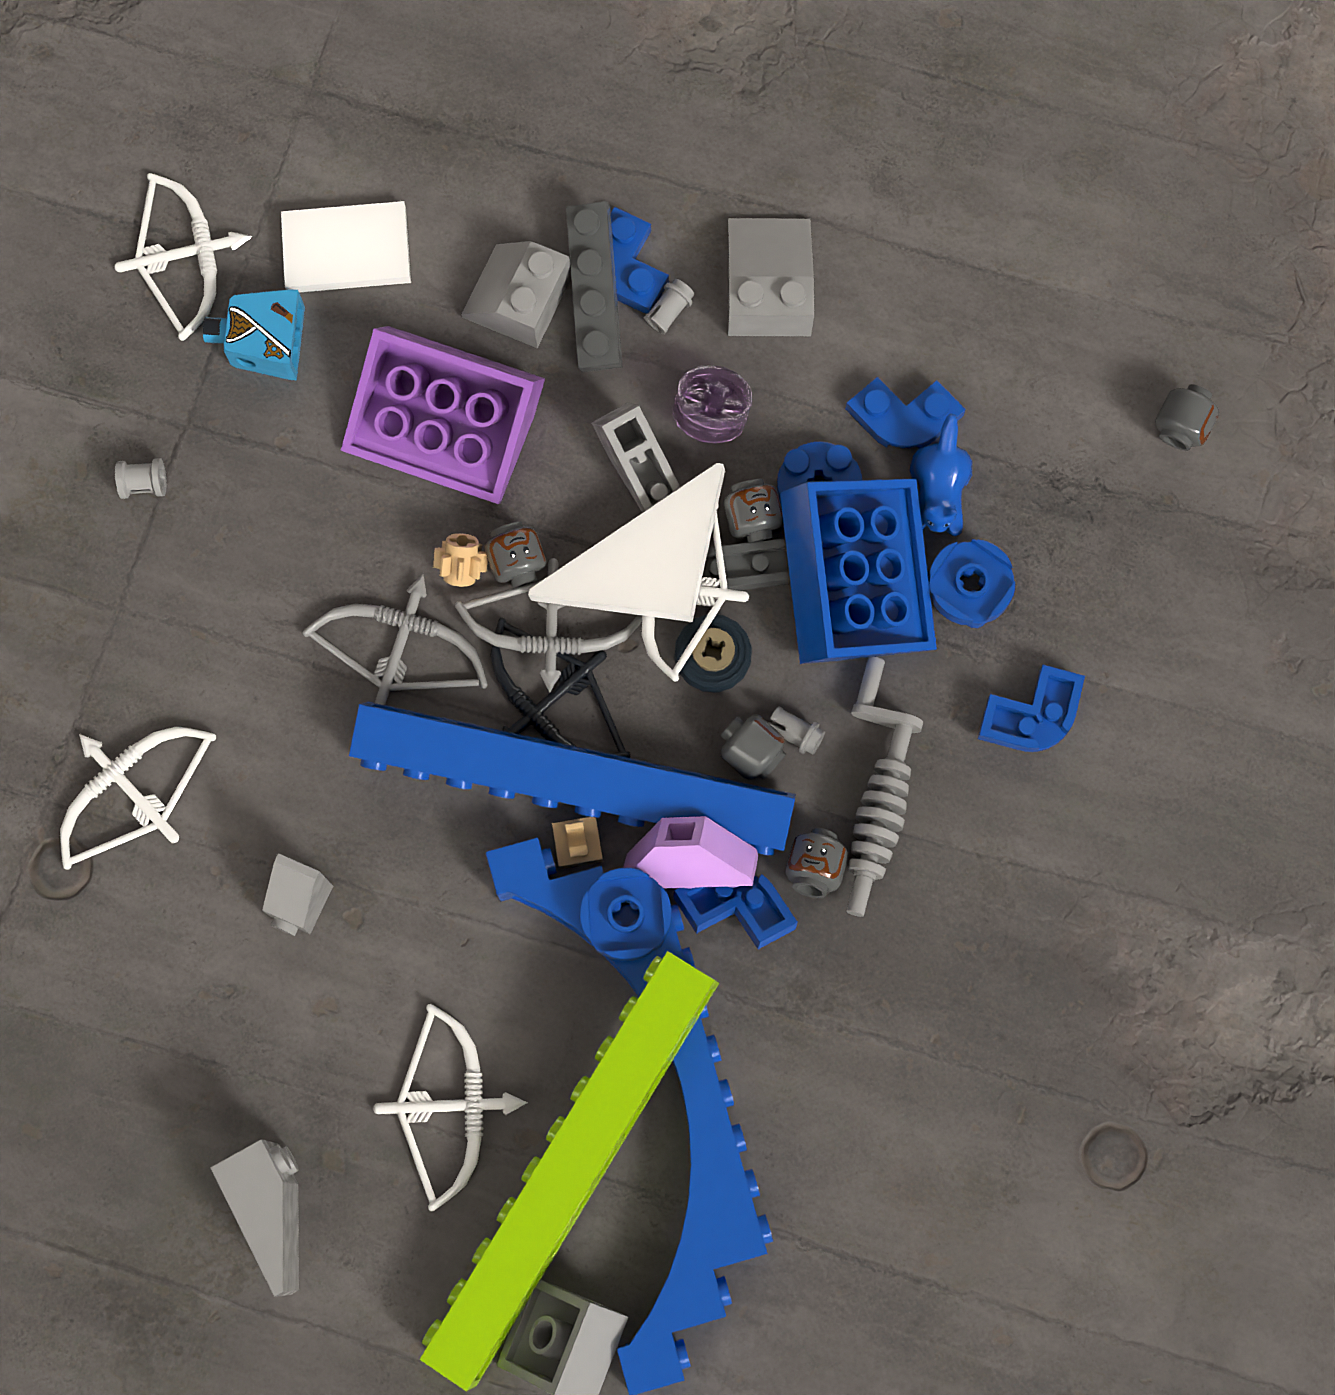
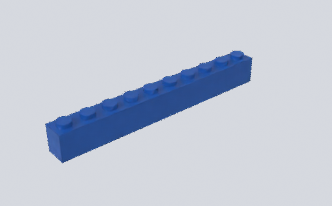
[349,702,796,855]

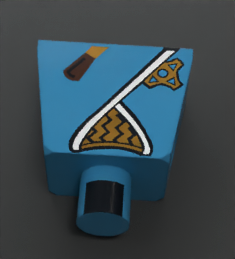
[203,289,305,380]

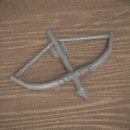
[455,558,642,693]
[302,574,488,705]

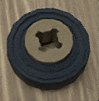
[674,615,752,693]

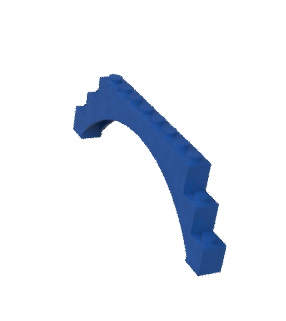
[486,838,773,1395]

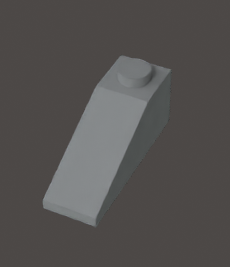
[591,403,680,513]

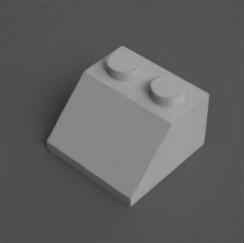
[461,241,571,348]
[496,1280,628,1395]

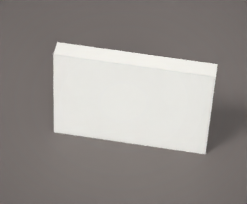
[281,201,411,292]

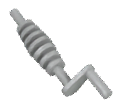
[846,656,923,917]

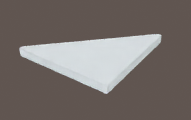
[528,463,725,622]

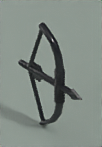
[490,617,631,758]

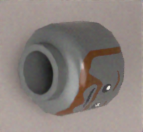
[1155,384,1219,451]
[723,479,783,543]
[484,522,546,589]
[720,715,786,780]
[785,828,848,898]

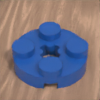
[777,442,862,503]
[928,539,1015,628]
[580,868,672,961]

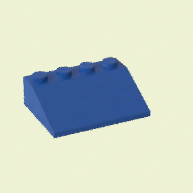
[780,479,937,664]

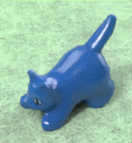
[910,414,972,536]

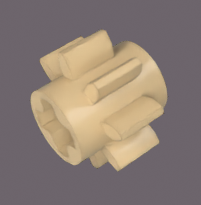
[433,533,488,587]

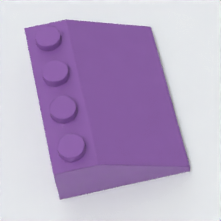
[341,326,545,504]

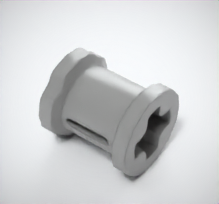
[115,458,167,499]

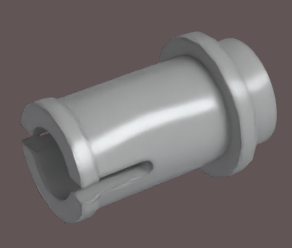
[644,279,694,334]
[769,706,825,755]

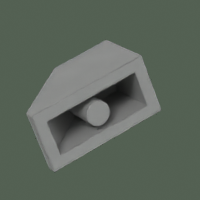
[262,853,333,936]

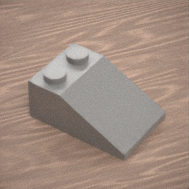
[728,218,814,336]
[210,1139,299,1297]

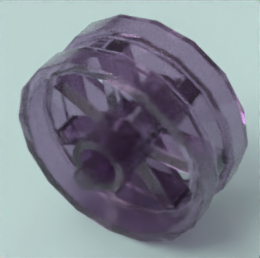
[673,365,753,444]

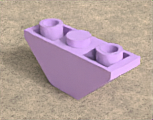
[623,816,758,889]

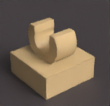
[552,817,603,869]

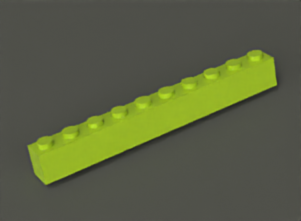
[420,951,719,1392]

